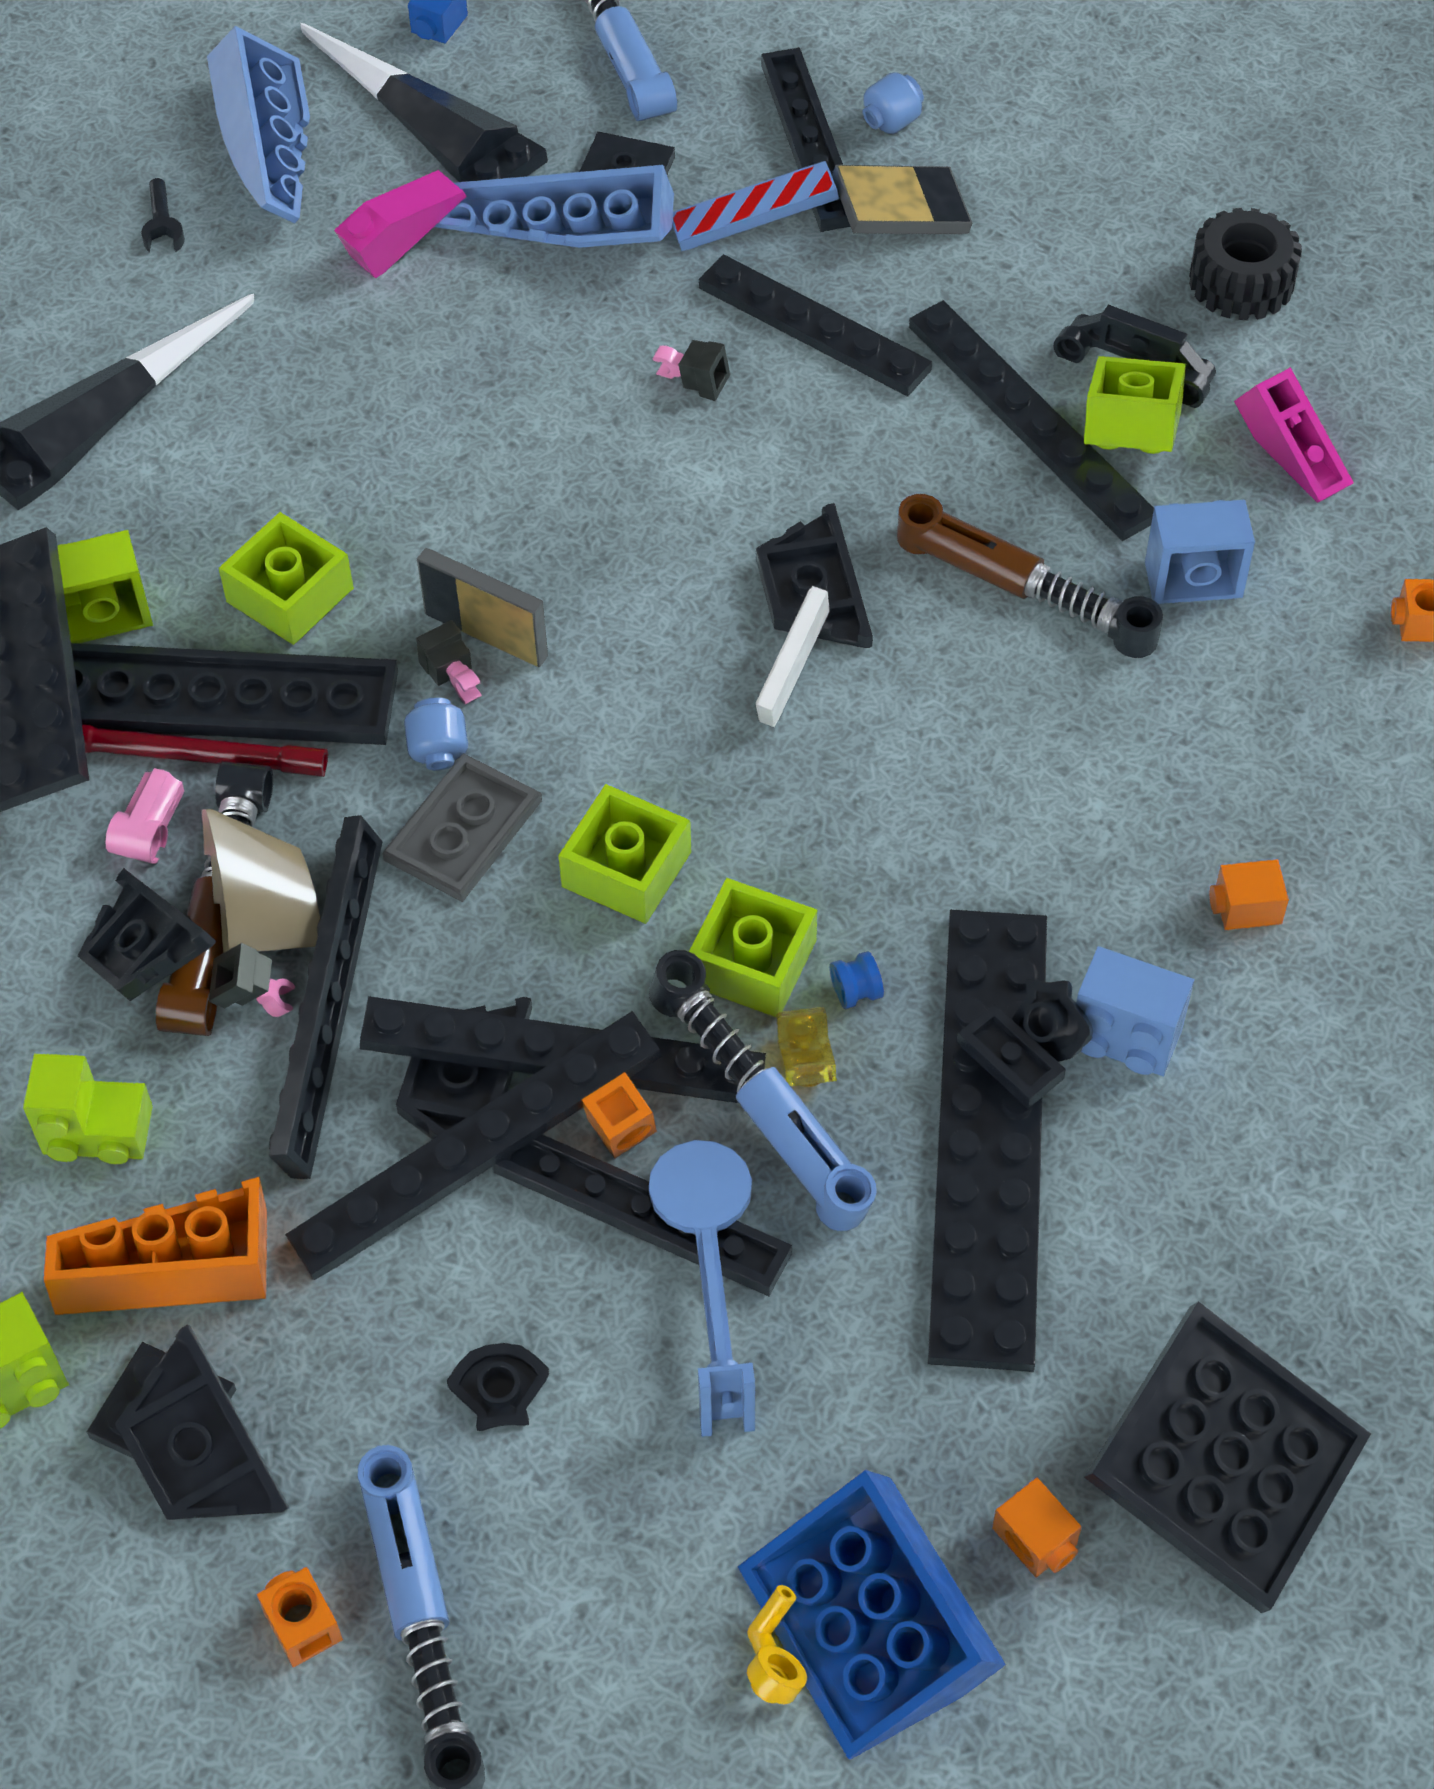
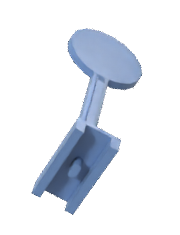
[649,1140,755,1437]

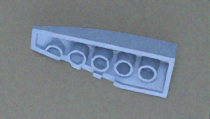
[207,26,310,223]
[434,165,674,248]

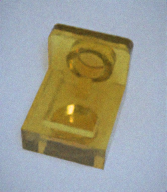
[776,1007,837,1087]

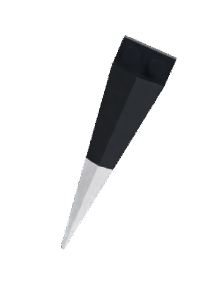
[300,23,548,182]
[0,294,254,510]

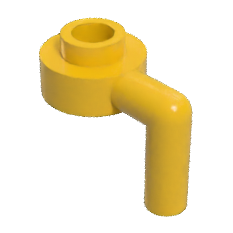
[747,1585,807,1704]

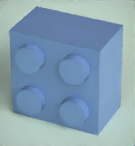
[1145,500,1255,604]
[1076,946,1195,1077]

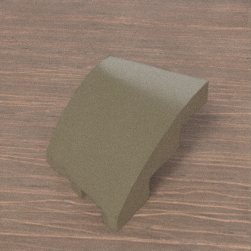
[202,809,320,953]

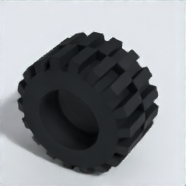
[1189,208,1302,320]

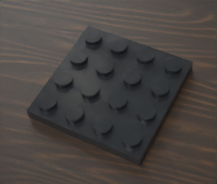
[1084,1301,1371,1613]

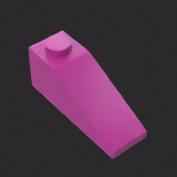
[334,170,467,278]
[1234,367,1354,503]

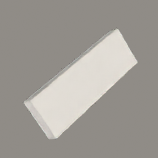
[756,586,829,727]

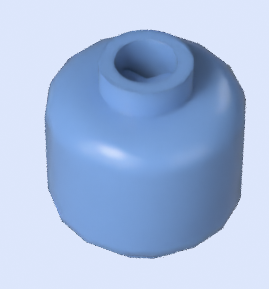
[862,72,924,134]
[404,698,468,771]

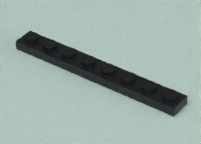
[909,300,1154,542]
[269,815,383,1179]
[360,996,766,1103]
[285,1011,662,1280]

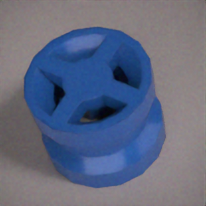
[829,951,884,1010]

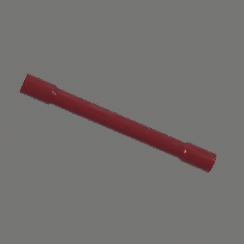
[82,725,328,777]

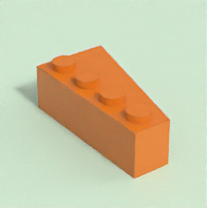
[44,1177,267,1315]

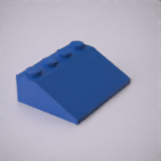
[737,1470,1006,1759]

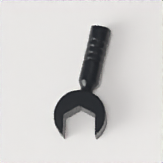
[141,178,185,252]

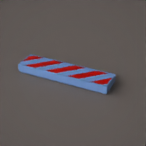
[672,161,839,251]

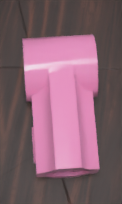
[105,768,185,864]

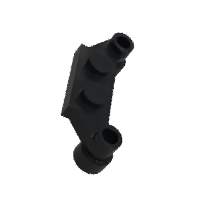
[1053,304,1216,408]

